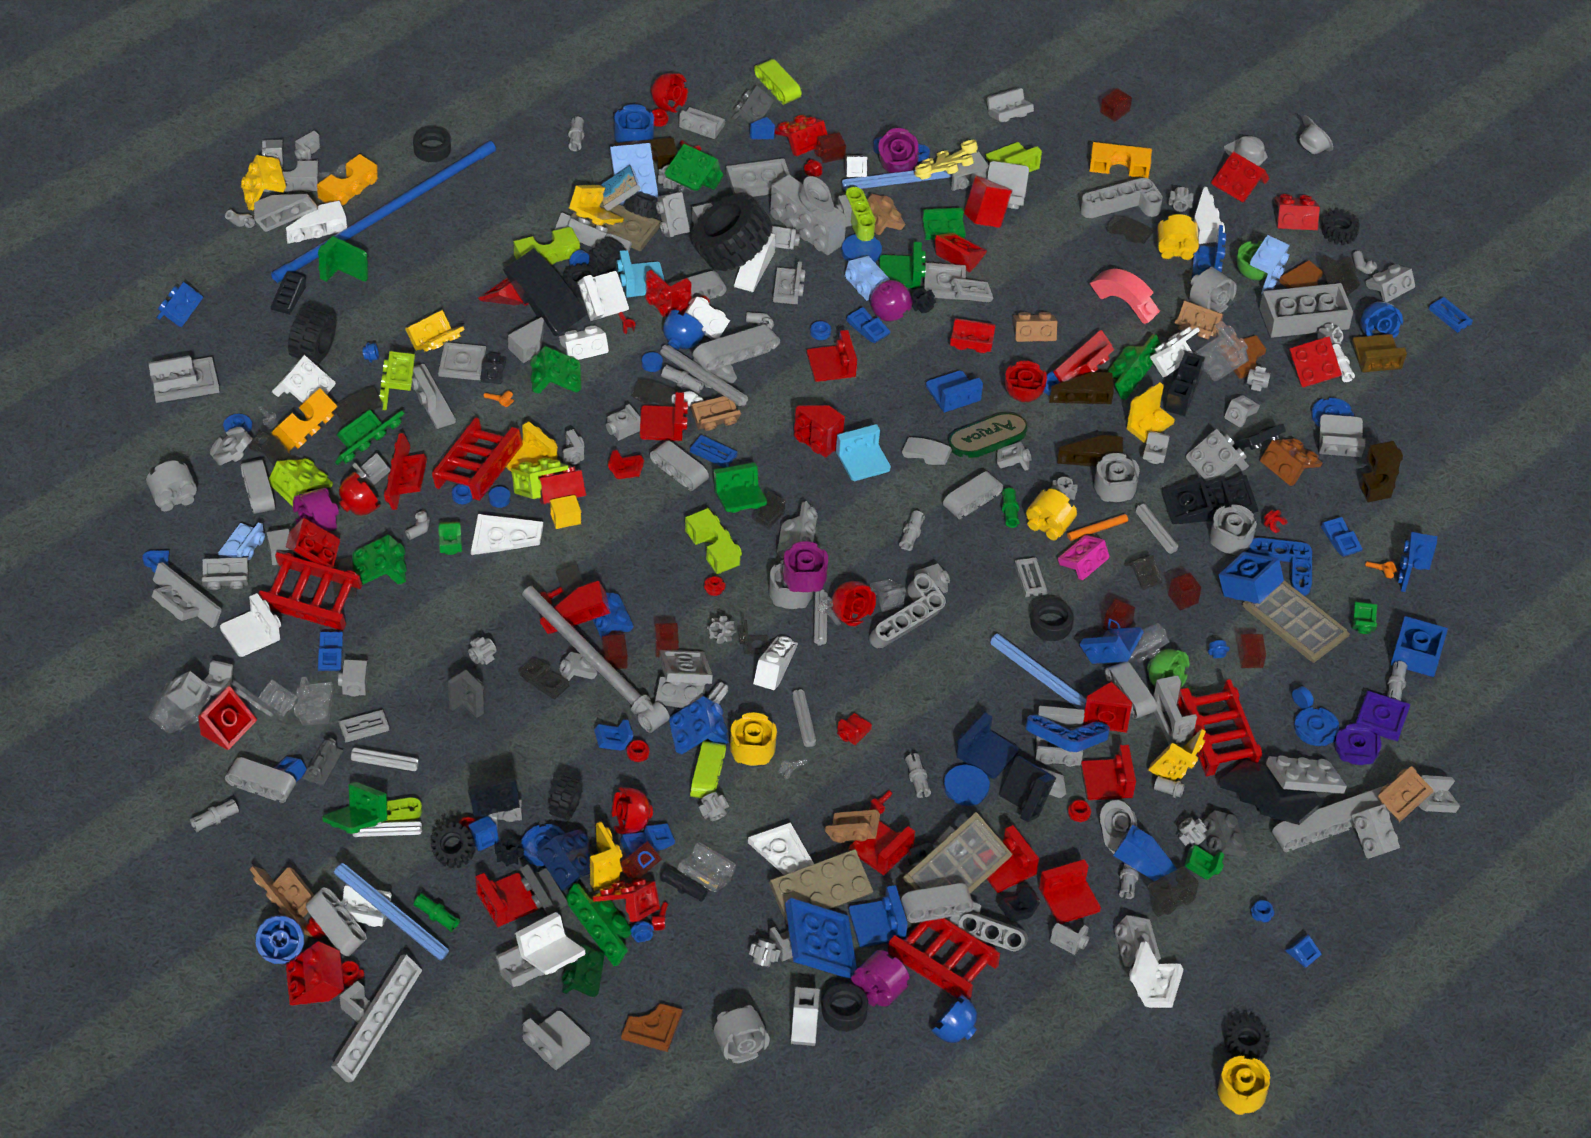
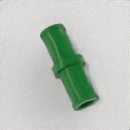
[1002,488,1020,528]
[414,893,460,932]

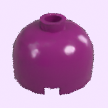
[870,280,913,321]

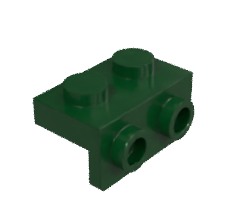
[561,943,605,997]

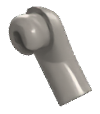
[746,312,774,329]

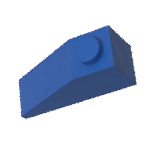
[1113,825,1182,893]

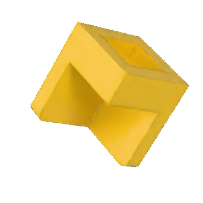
[550,495,581,529]

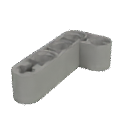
[1080,178,1163,218]
[869,573,946,648]

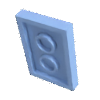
[610,143,658,205]

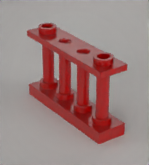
[432,418,523,501]
[258,552,362,631]
[1177,679,1262,777]
[888,918,1000,1000]

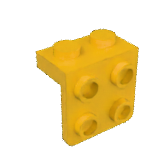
[241,155,286,210]
[405,310,465,352]
[506,422,558,472]
[590,822,622,891]

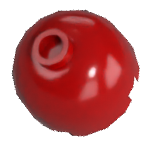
[651,73,688,113]
[1005,361,1047,402]
[339,472,380,516]
[831,581,876,626]
[612,787,653,834]

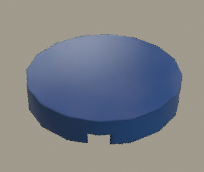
[842,234,882,263]
[1311,398,1354,427]
[1294,707,1339,746]
[944,765,990,806]
[521,824,565,866]

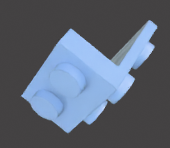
[1250,235,1290,294]

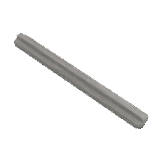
[660,345,748,406]

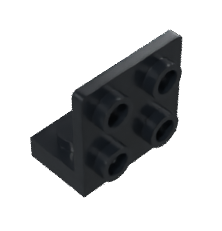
[999,756,1056,822]
[468,777,520,818]

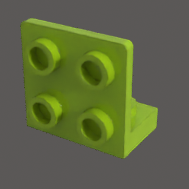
[986,142,1042,172]
[379,351,415,410]
[511,457,568,499]
[269,458,333,506]

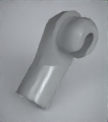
[225,210,255,228]
[1352,251,1377,274]
[405,511,430,540]

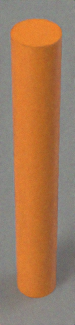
[1067,514,1128,541]

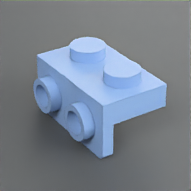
[845,256,890,301]

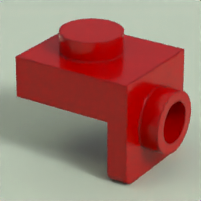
[608,450,644,479]

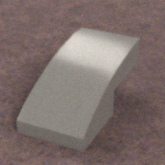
[902,437,952,465]

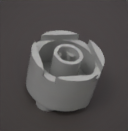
[1189,267,1237,313]
[1094,453,1140,502]
[146,461,197,512]
[1210,505,1257,556]
[769,560,813,609]
[714,1005,770,1063]

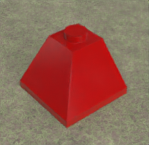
[478,278,529,306]

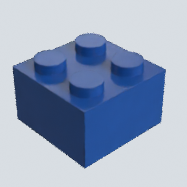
[1219,552,1284,604]
[1391,616,1448,677]

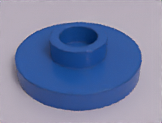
[223,414,252,433]

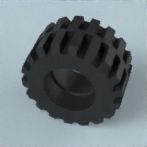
[288,307,336,365]

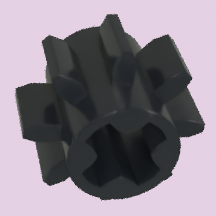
[912,288,936,313]
[495,836,524,867]

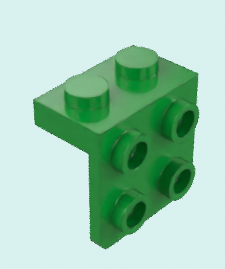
[665,144,721,191]
[318,236,368,282]
[880,242,926,288]
[530,346,581,393]
[714,462,767,513]
[352,535,407,585]
[322,782,387,834]

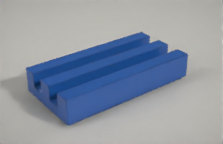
[1429,297,1473,333]
[690,435,738,468]

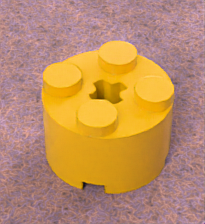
[1158,214,1199,260]
[1026,489,1077,541]
[730,713,777,766]
[1217,1056,1270,1115]

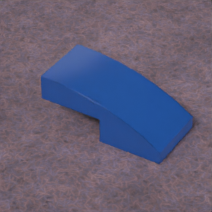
[846,307,891,343]
[1321,517,1363,557]
[318,632,343,671]
[620,824,675,859]

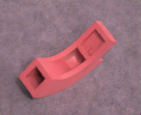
[1090,269,1160,324]

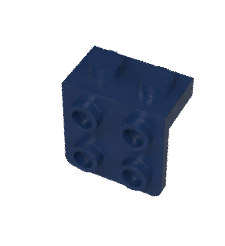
[957,713,1019,779]
[536,829,598,891]

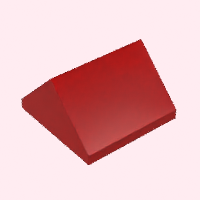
[964,176,1013,228]
[935,233,987,273]
[1083,682,1132,733]
[198,685,257,750]

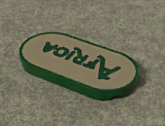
[949,413,1028,458]

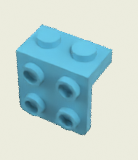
[616,250,665,297]
[836,424,891,481]

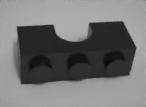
[1165,351,1205,416]

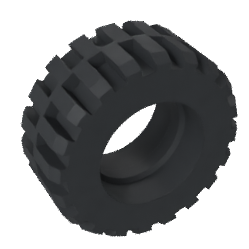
[692,193,772,271]

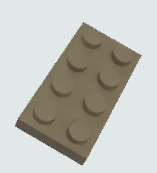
[571,202,660,251]
[769,849,873,925]

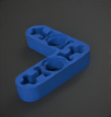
[1248,538,1312,596]
[1025,715,1110,752]

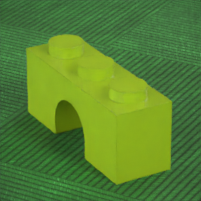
[514,227,580,265]
[685,508,742,574]

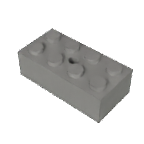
[770,174,847,255]
[1259,283,1353,338]

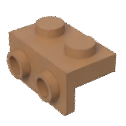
[867,194,905,235]
[1175,301,1224,340]
[1013,312,1057,342]
[691,396,741,431]
[1378,766,1434,822]
[825,810,880,843]

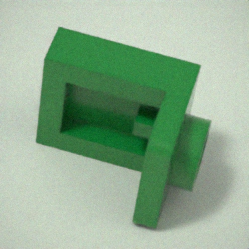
[438,522,462,555]
[1352,602,1377,634]
[1184,845,1225,880]

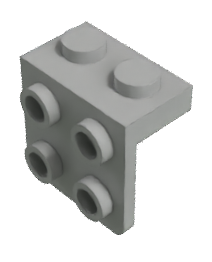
[987,161,1029,209]
[1319,414,1365,457]
[1186,429,1249,481]
[523,1011,590,1070]

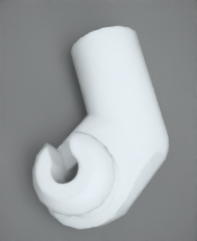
[672,391,704,407]

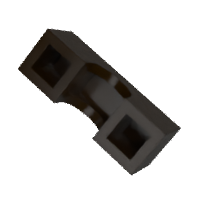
[615,138,677,169]
[1360,441,1403,503]

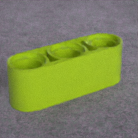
[754,59,802,105]
[845,187,875,241]
[690,741,726,799]

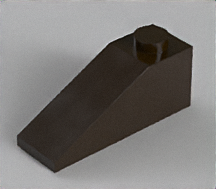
[1049,372,1114,404]
[1057,435,1123,467]

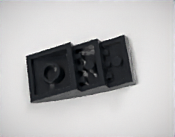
[503,248,587,336]
[1162,475,1259,524]
[1219,760,1324,825]

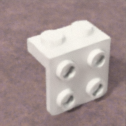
[1150,327,1200,377]
[220,593,281,657]
[1129,942,1183,1008]

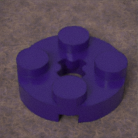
[1335,724,1381,765]

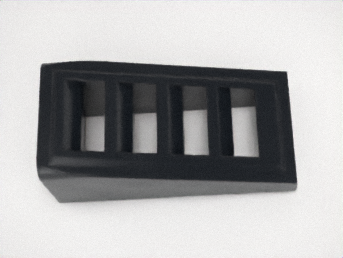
[270,272,306,315]

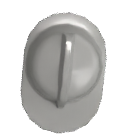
[1300,115,1333,154]
[1224,136,1267,166]
[800,176,834,212]
[1100,800,1137,854]

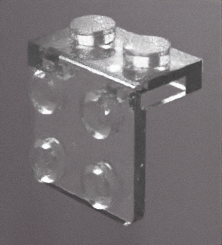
[1193,321,1249,381]
[232,680,298,718]
[148,681,212,733]

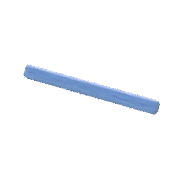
[842,170,953,191]
[991,634,1087,711]
[334,863,449,961]

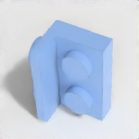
[218,522,265,560]

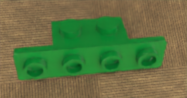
[1107,335,1161,400]
[335,410,405,465]
[566,884,631,966]

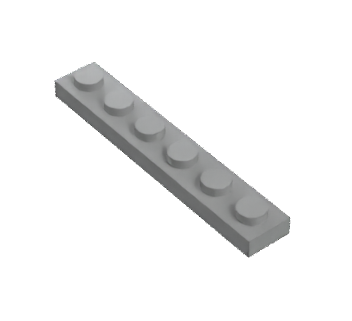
[331,954,422,1082]

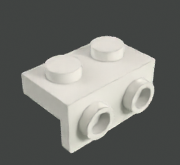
[684,297,730,340]
[559,326,609,360]
[341,884,392,927]

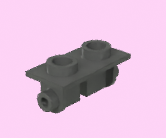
[302,738,343,786]

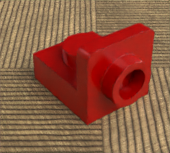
[837,713,872,745]

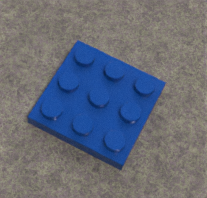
[785,898,857,979]

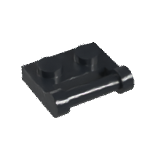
[1232,424,1286,452]

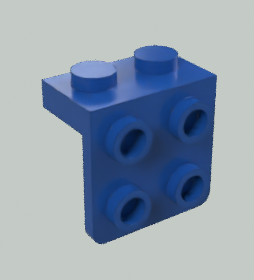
[926,371,983,413]
[1080,627,1144,664]
[669,696,729,754]

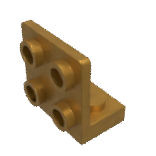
[1352,334,1407,373]

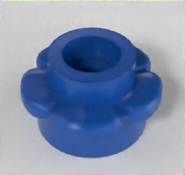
[363,342,379,363]
[1208,640,1230,659]
[1251,900,1274,923]
[631,921,654,942]

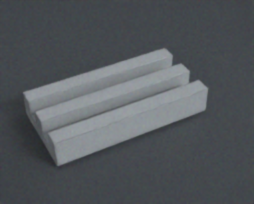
[951,278,993,302]
[1014,557,1047,597]
[338,710,389,743]

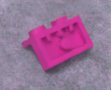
[1058,535,1109,580]

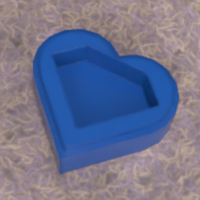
[143,551,169,573]

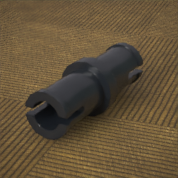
[660,867,709,902]

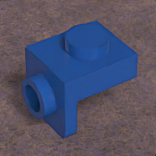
[594,720,633,751]

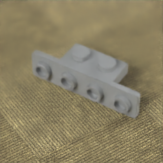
[555,213,632,253]
[411,364,456,429]
[777,501,818,558]
[152,562,221,628]

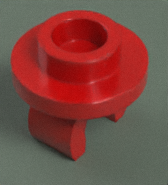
[1264,510,1288,533]

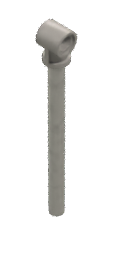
[522,586,670,733]

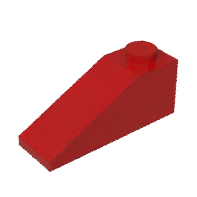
[540,581,610,634]

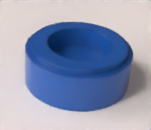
[569,250,590,267]
[810,321,831,340]
[642,352,663,372]
[452,484,473,504]
[489,487,511,508]
[1292,686,1314,710]

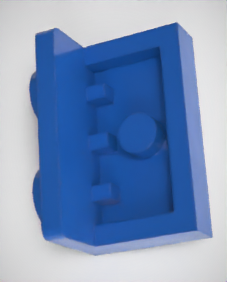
[156,282,203,327]
[593,593,634,638]

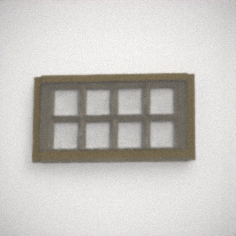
[1242,580,1350,663]
[903,812,1013,893]

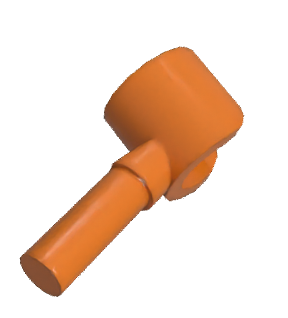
[484,391,514,407]
[1366,561,1397,578]

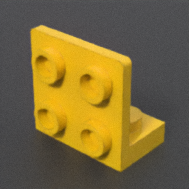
[569,185,624,226]
[1127,382,1175,443]
[1148,729,1206,781]

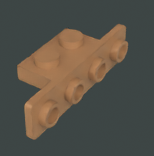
[250,866,314,937]

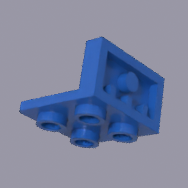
[1192,225,1226,278]
[1398,532,1438,592]
[849,885,908,947]

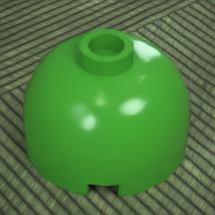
[1237,241,1268,280]
[1147,649,1190,688]

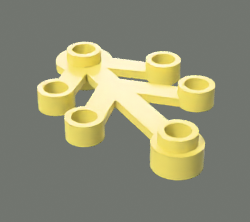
[914,140,978,179]

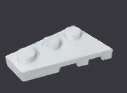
[471,514,543,555]
[748,823,814,875]

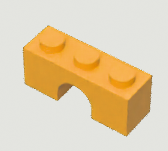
[1089,142,1152,178]
[317,154,378,205]
[271,388,338,451]

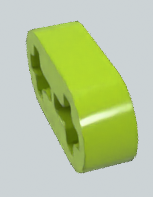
[383,798,422,822]

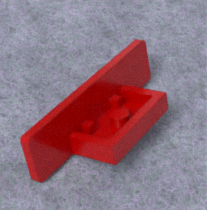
[1053,330,1114,383]
[384,433,427,510]

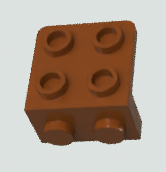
[1260,438,1323,486]

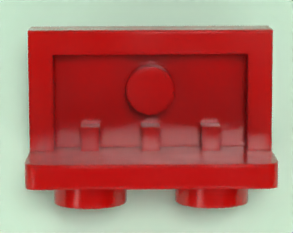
[950,318,995,353]

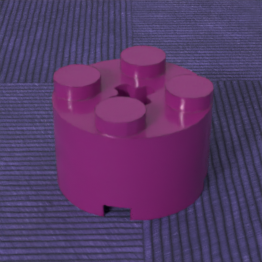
[879,128,919,173]
[293,488,339,532]
[783,541,828,592]
[851,950,910,1006]

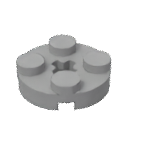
[210,427,252,465]

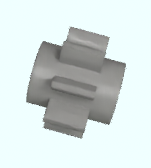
[658,165,681,189]
[1169,187,1194,212]
[1317,323,1343,345]
[1247,366,1271,392]
[1051,477,1078,500]
[707,616,737,644]
[468,637,496,665]
[699,792,729,821]
[1178,818,1207,846]
[749,938,780,967]

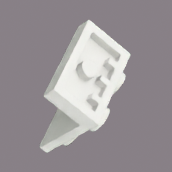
[578,271,629,321]
[272,355,336,403]
[515,912,586,975]

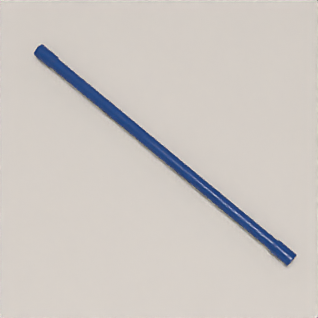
[271,141,496,283]

